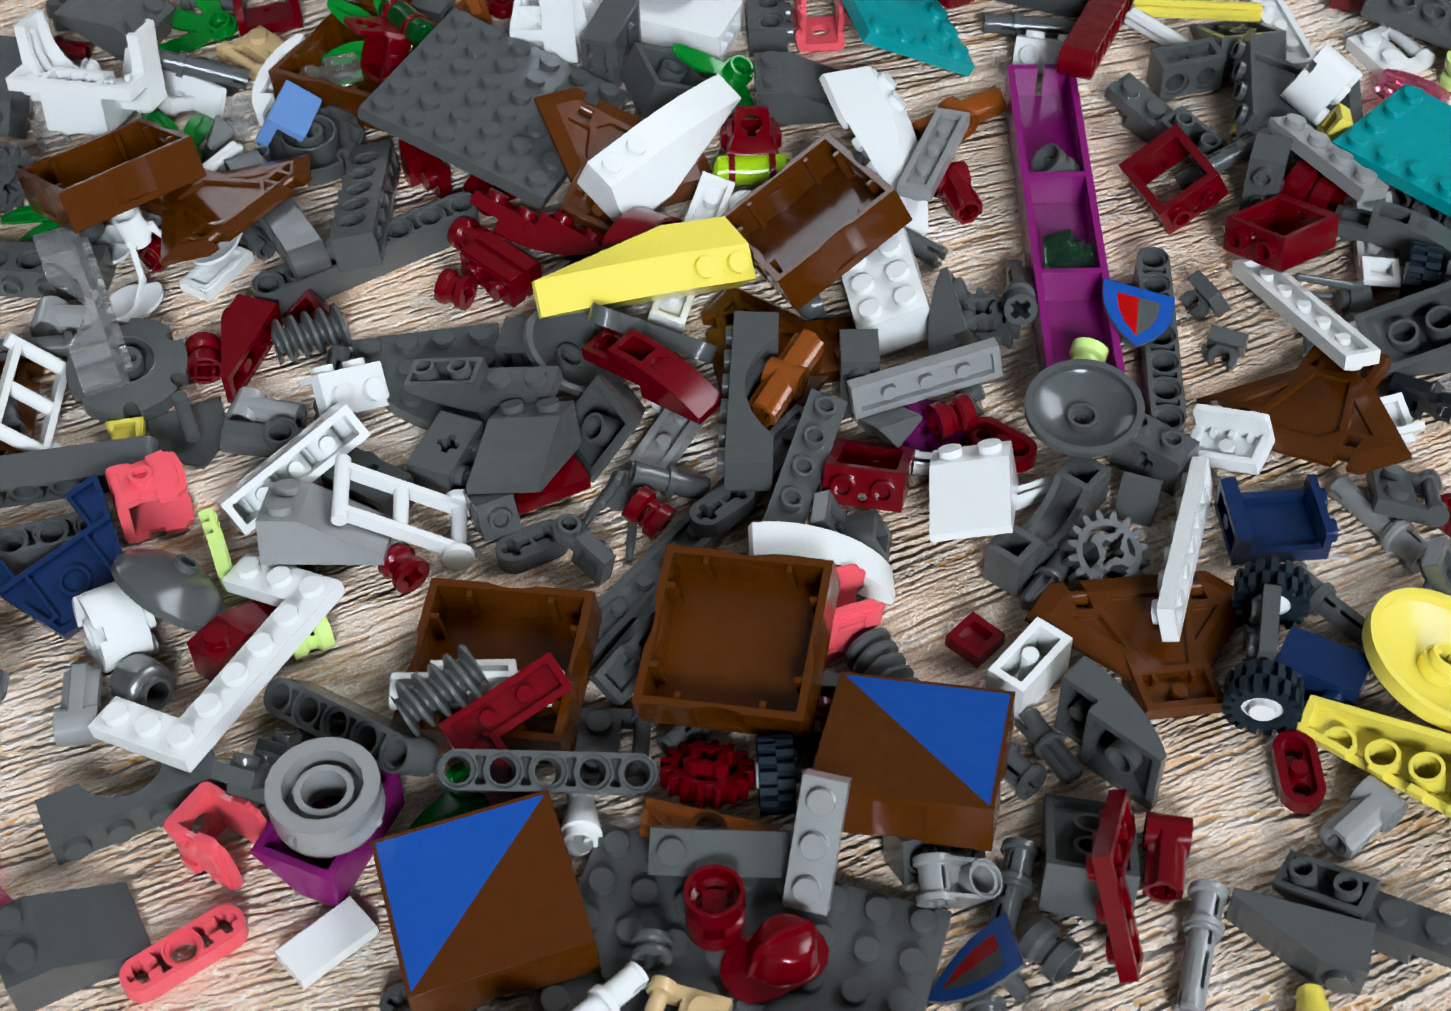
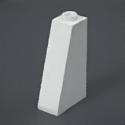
[630,0,743,61]

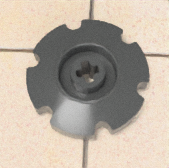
[255,105,366,186]
[65,318,190,422]

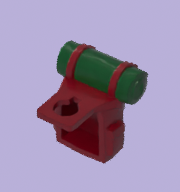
[343,0,435,85]

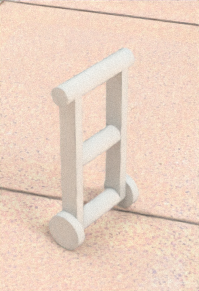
[0,332,67,452]
[331,454,475,570]

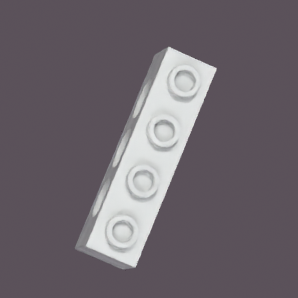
[214,402,371,535]

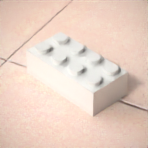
[841,227,930,356]

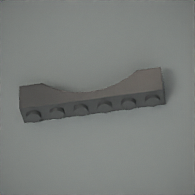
[717,311,779,491]

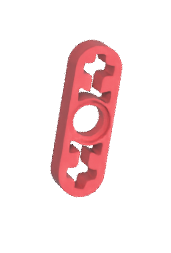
[119,904,249,1003]

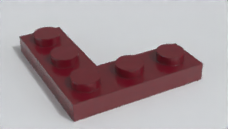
[437,652,574,806]
[1086,788,1144,983]

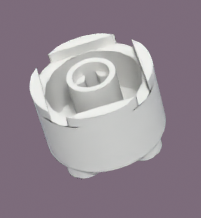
[1280,43,1363,126]
[72,581,160,673]

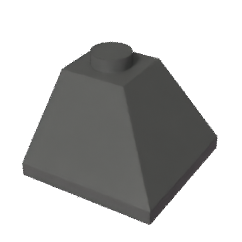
[574,375,646,483]

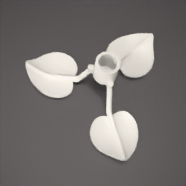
[92,207,243,324]

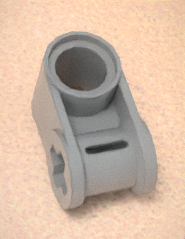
[912,852,1003,909]

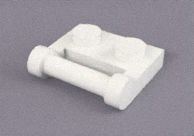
[1345,24,1436,84]

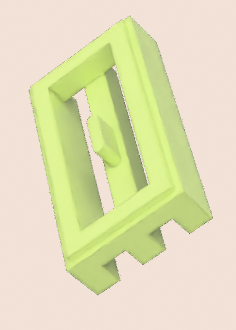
[198,507,233,592]

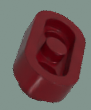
[964,417,1037,473]
[1270,730,1326,814]

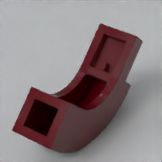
[398,138,453,199]

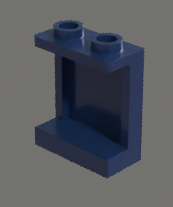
[1214,474,1338,565]

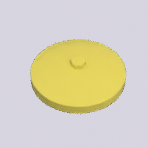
[1362,587,1451,732]

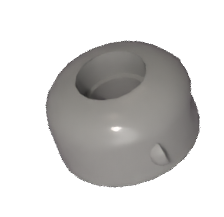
[264,737,386,858]

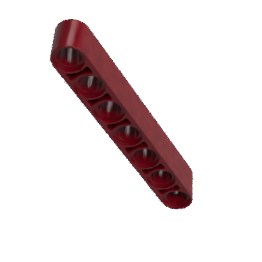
[1056,0,1133,80]

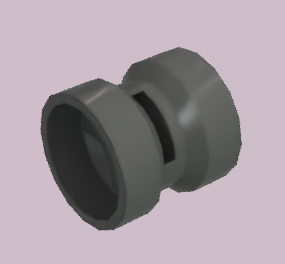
[1031,143,1080,172]
[1019,917,1084,984]

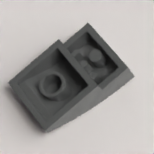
[1055,656,1167,811]

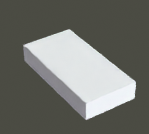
[179,245,254,303]
[274,896,379,990]

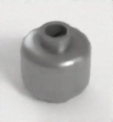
[109,654,175,711]

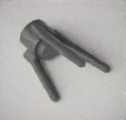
[1295,273,1373,336]
[582,470,640,563]

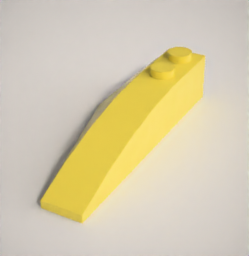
[531,216,756,319]
[1296,694,1451,818]

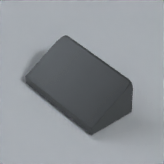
[850,407,923,447]

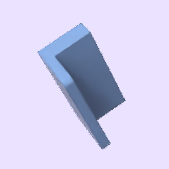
[255,79,322,147]

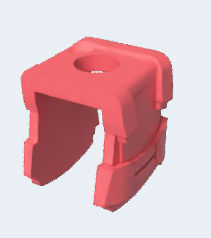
[792,0,850,52]
[105,450,194,543]
[826,564,885,664]
[164,781,268,891]

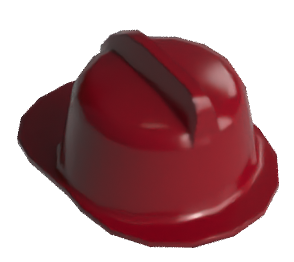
[720,913,829,1004]

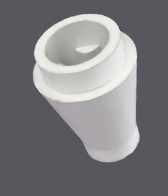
[560,794,603,856]

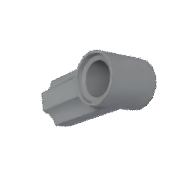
[29,295,109,337]
[224,386,307,429]
[53,663,104,747]
[1319,775,1409,860]

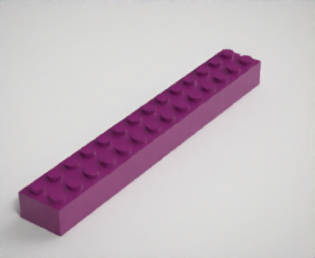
[1004,64,1125,424]

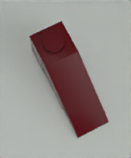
[221,294,283,403]
[187,600,277,682]

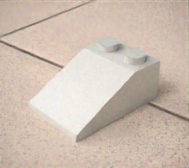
[929,438,1019,542]

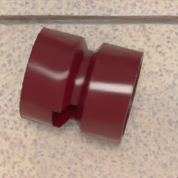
[1281,160,1347,212]
[683,864,746,952]

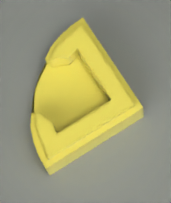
[105,416,146,440]

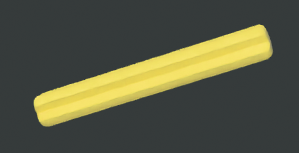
[1133,0,1263,22]

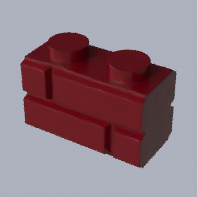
[460,230,542,308]

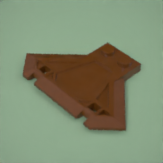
[534,87,712,236]
[139,153,312,266]
[701,288,855,430]
[1196,345,1412,475]
[1024,570,1241,720]

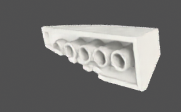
[819,66,928,236]
[577,74,741,222]

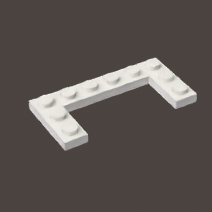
[87,553,346,773]

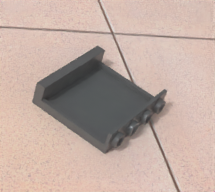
[1231,28,1363,161]

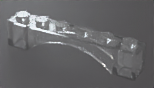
[32,227,133,397]

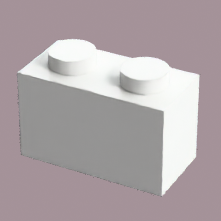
[986,617,1073,720]

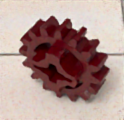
[660,739,755,809]

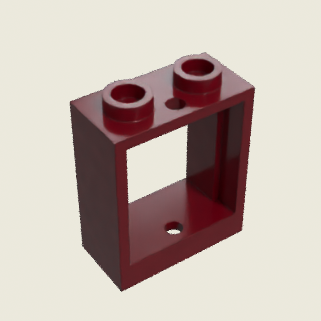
[232,0,304,37]
[1118,123,1229,235]
[1223,192,1340,273]
[822,438,915,513]

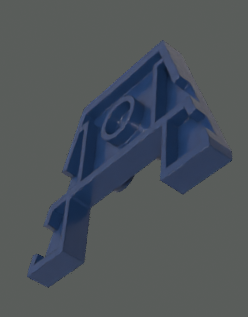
[0,474,123,640]

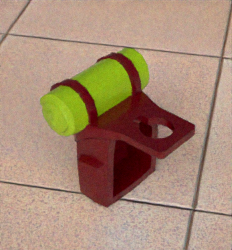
[712,106,790,188]

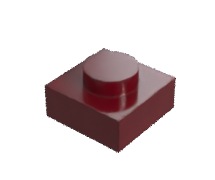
[945,611,1005,668]

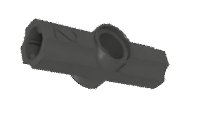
[220,417,304,458]

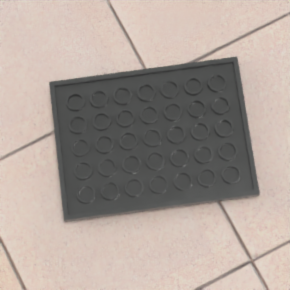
[527,823,952,1011]

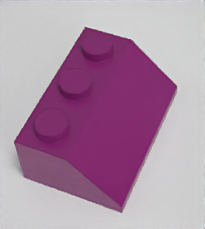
[251,768,406,907]

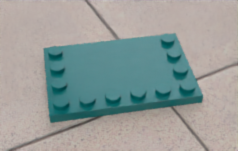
[841,0,975,77]
[1332,83,1451,217]

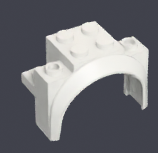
[509,0,600,63]
[6,10,167,137]

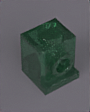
[1043,228,1095,268]

